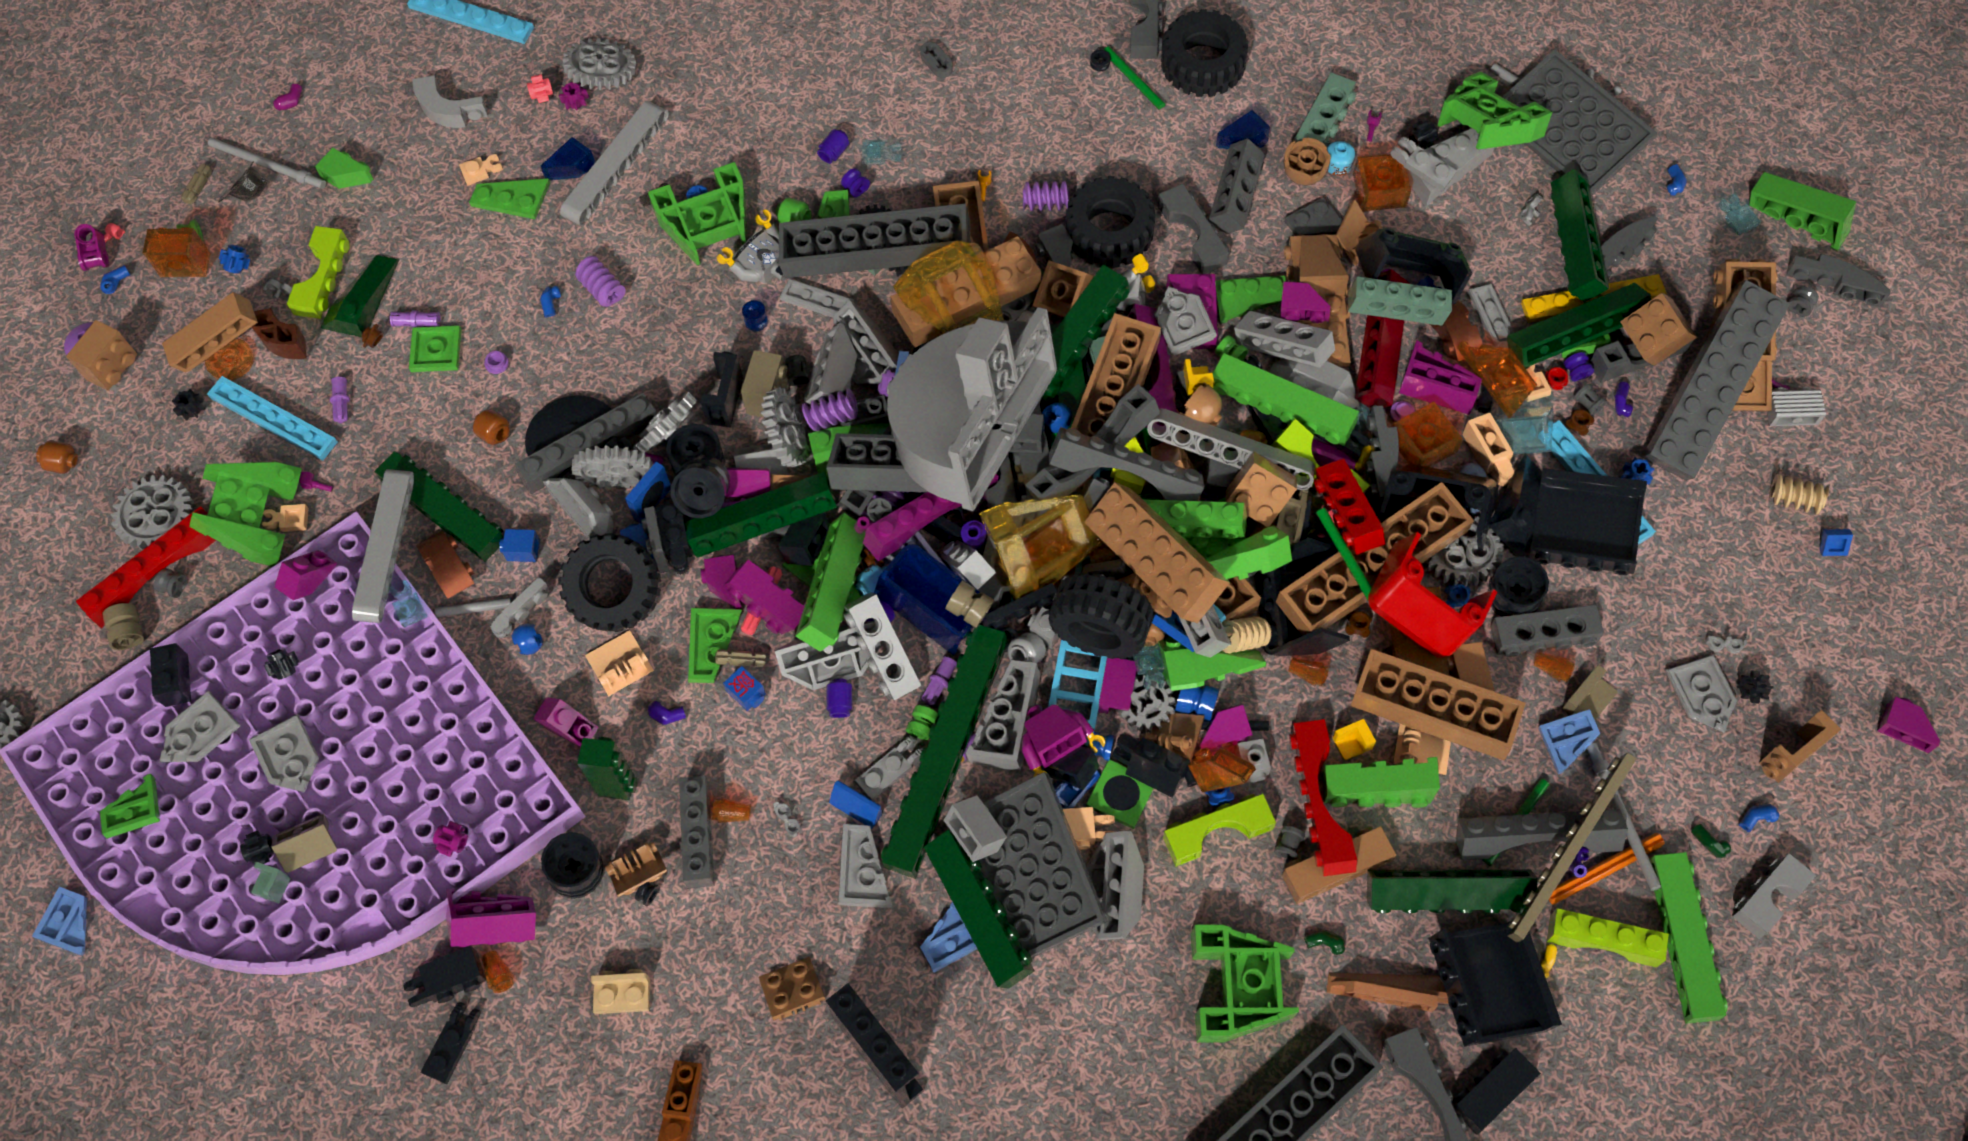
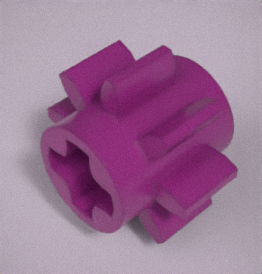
[559,82,589,111]
[433,821,468,857]

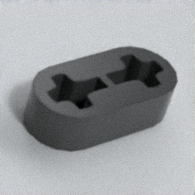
[920,42,953,78]

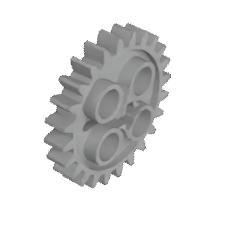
[563,38,636,90]
[761,387,810,467]
[632,392,697,454]
[572,445,653,489]
[111,475,195,550]
[1422,516,1504,587]

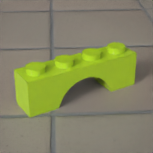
[287,226,349,319]
[1270,419,1370,493]
[1163,794,1276,867]
[1546,908,1669,968]

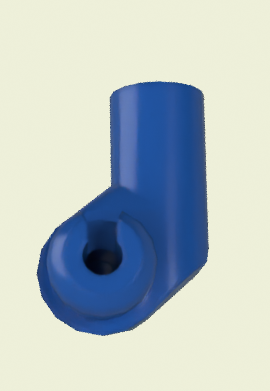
[540,286,561,318]

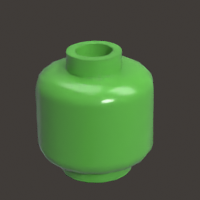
[775,197,812,223]

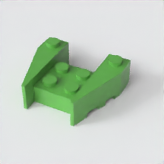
[1438,71,1552,150]
[648,162,747,265]
[189,462,302,566]
[1183,497,1292,580]
[1191,925,1299,1043]

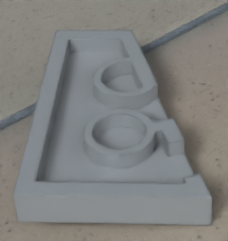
[838,824,893,908]

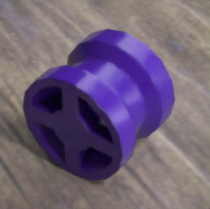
[841,168,870,198]
[1564,352,1594,382]

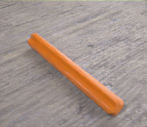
[1549,833,1665,905]

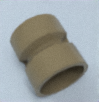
[945,580,994,628]
[102,603,144,650]

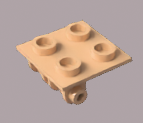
[585,630,654,696]
[1393,723,1451,775]

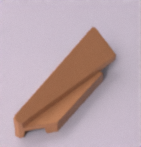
[1326,973,1448,1012]

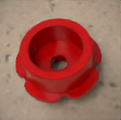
[1545,367,1568,390]

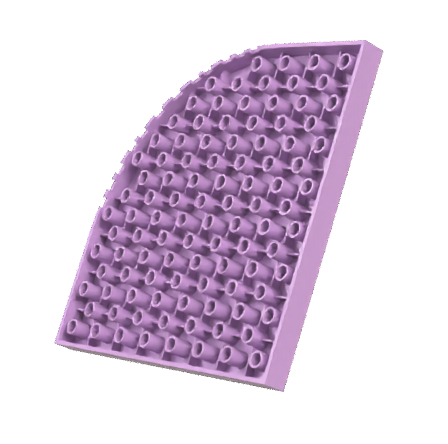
[0,511,586,975]

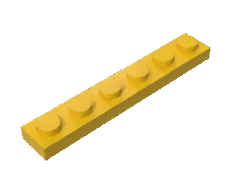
[1521,274,1667,323]

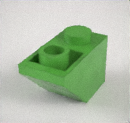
[315,148,374,189]

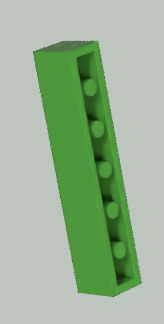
[1213,353,1359,446]
[795,513,866,652]
[1650,852,1728,1024]

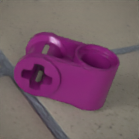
[74,224,109,271]

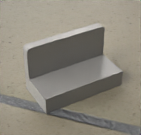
[734,443,787,479]

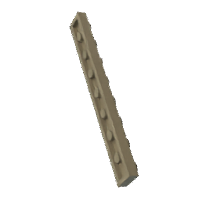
[1507,752,1637,942]

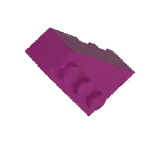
[1166,274,1218,349]
[1399,340,1482,415]
[723,560,805,635]
[446,888,536,947]

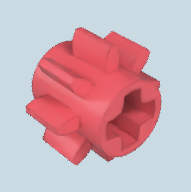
[527,74,553,103]

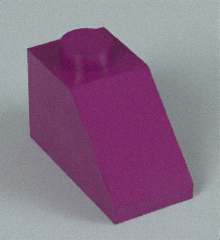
[701,555,742,610]
[1877,696,1940,753]

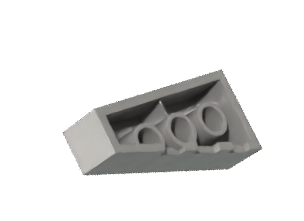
[1402,128,1494,207]
[965,660,1041,771]

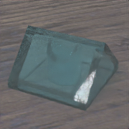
[1496,407,1554,454]

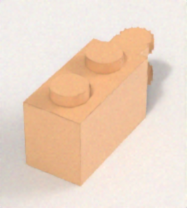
[1462,413,1514,486]
[1063,807,1115,850]

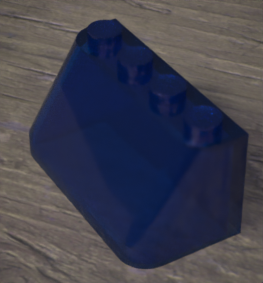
[874,544,980,656]

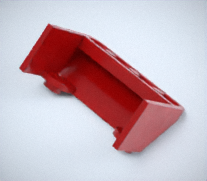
[1368,532,1497,658]

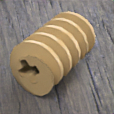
[1769,473,1829,515]
[1222,616,1271,654]

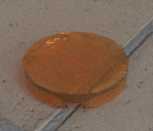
[205,338,254,381]

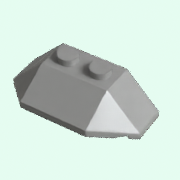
[833,300,899,385]
[803,323,857,404]
[1269,359,1360,410]
[543,478,614,540]
[774,621,881,690]
[1087,831,1144,940]

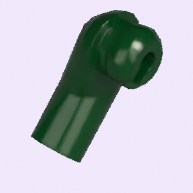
[1691,824,1731,858]
[1304,930,1345,955]

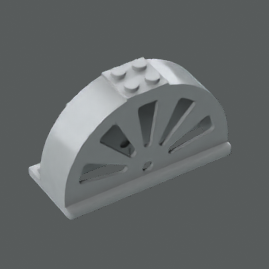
[887,307,1057,511]

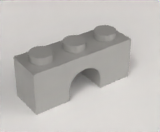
[940,539,996,590]
[1732,853,1816,939]

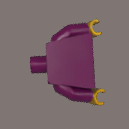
[1022,705,1105,777]

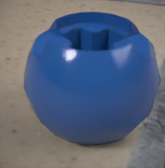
[1042,402,1072,433]
[511,623,543,655]

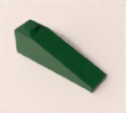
[321,255,399,337]

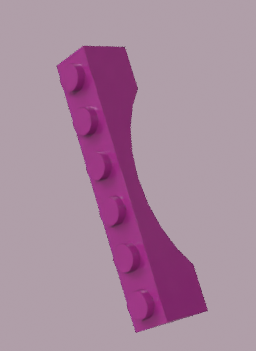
[1127,304,1179,428]
[863,474,999,561]

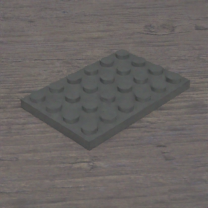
[1502,49,1657,197]
[979,772,1108,958]

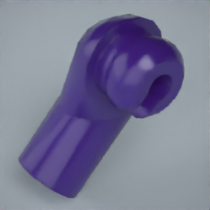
[1615,382,1633,417]
[647,701,686,725]
[1568,846,1589,878]

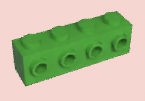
[1143,499,1247,539]

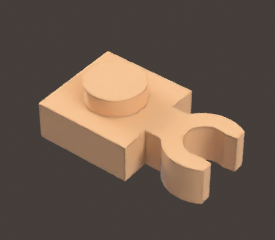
[459,154,503,185]
[1515,363,1551,402]
[262,504,309,532]

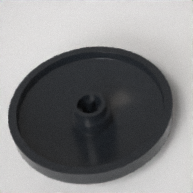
[525,395,623,481]

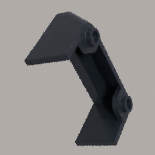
[1355,228,1473,304]
[1380,464,1498,550]
[1255,537,1350,656]

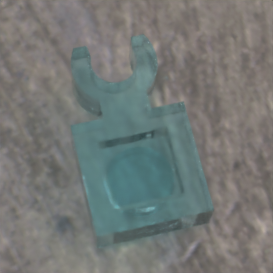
[862,142,901,165]
[1719,194,1761,235]
[390,580,428,628]
[1133,646,1165,690]

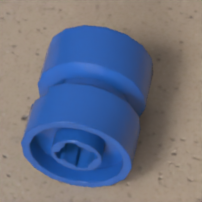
[1175,685,1220,721]

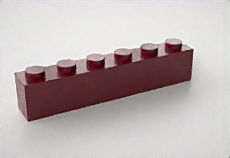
[1355,269,1410,408]

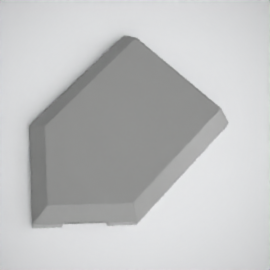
[1154,286,1217,355]
[1665,654,1737,733]
[160,691,241,762]
[249,714,319,793]

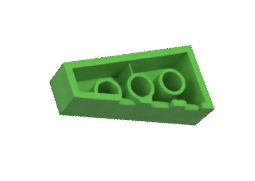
[1749,172,1856,251]
[1322,757,1440,808]

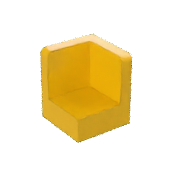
[1183,359,1214,396]
[1332,719,1376,760]

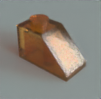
[1188,747,1256,792]

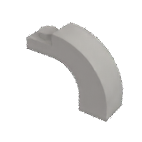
[412,75,488,128]

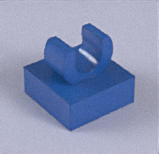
[1819,529,1853,556]

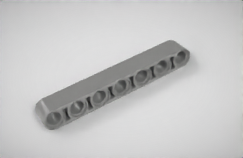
[560,101,669,226]
[1147,408,1315,490]
[352,469,414,623]

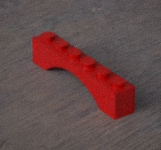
[76,506,216,628]
[1289,719,1357,877]

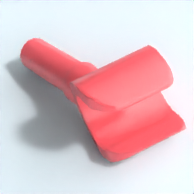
[104,223,125,243]

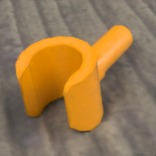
[978,170,991,202]

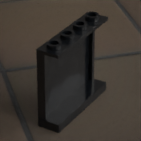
[1529,468,1647,575]
[1428,922,1562,1047]
[825,983,924,1109]

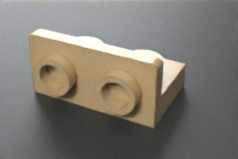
[591,969,650,1014]

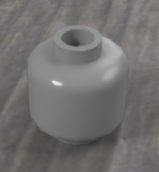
[1007,632,1046,664]

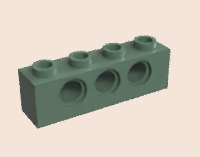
[1294,72,1357,147]
[1348,276,1452,326]

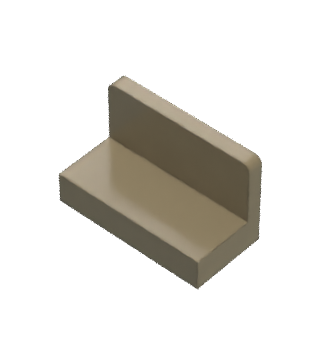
[1562,665,1618,720]
[271,814,337,873]

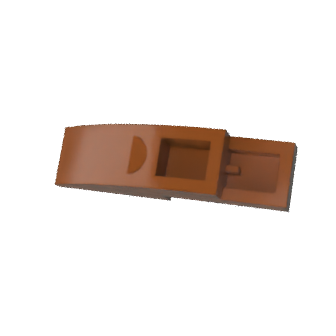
[657,1060,703,1141]

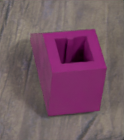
[1281,282,1331,323]
[275,550,337,600]
[533,697,599,747]
[1199,704,1252,753]

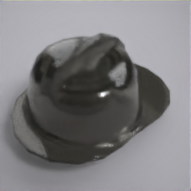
[218,161,267,202]

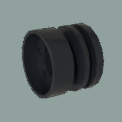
[1488,556,1549,617]
[541,832,604,899]

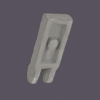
[1390,137,1457,191]
[490,578,550,639]
[855,736,923,801]

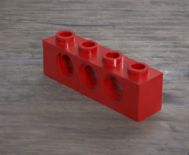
[1314,458,1385,555]

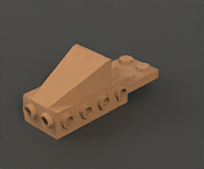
[1284,234,1351,367]
[1707,259,1777,412]

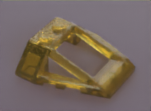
[893,241,1004,335]
[979,495,1100,601]

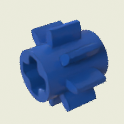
[219,245,250,274]
[1621,457,1655,485]

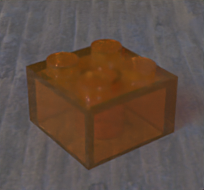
[1353,154,1411,211]
[142,227,211,277]
[1392,401,1463,467]

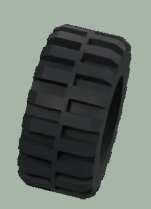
[1161,9,1248,97]
[1066,176,1155,268]
[558,533,661,632]
[1048,573,1154,659]

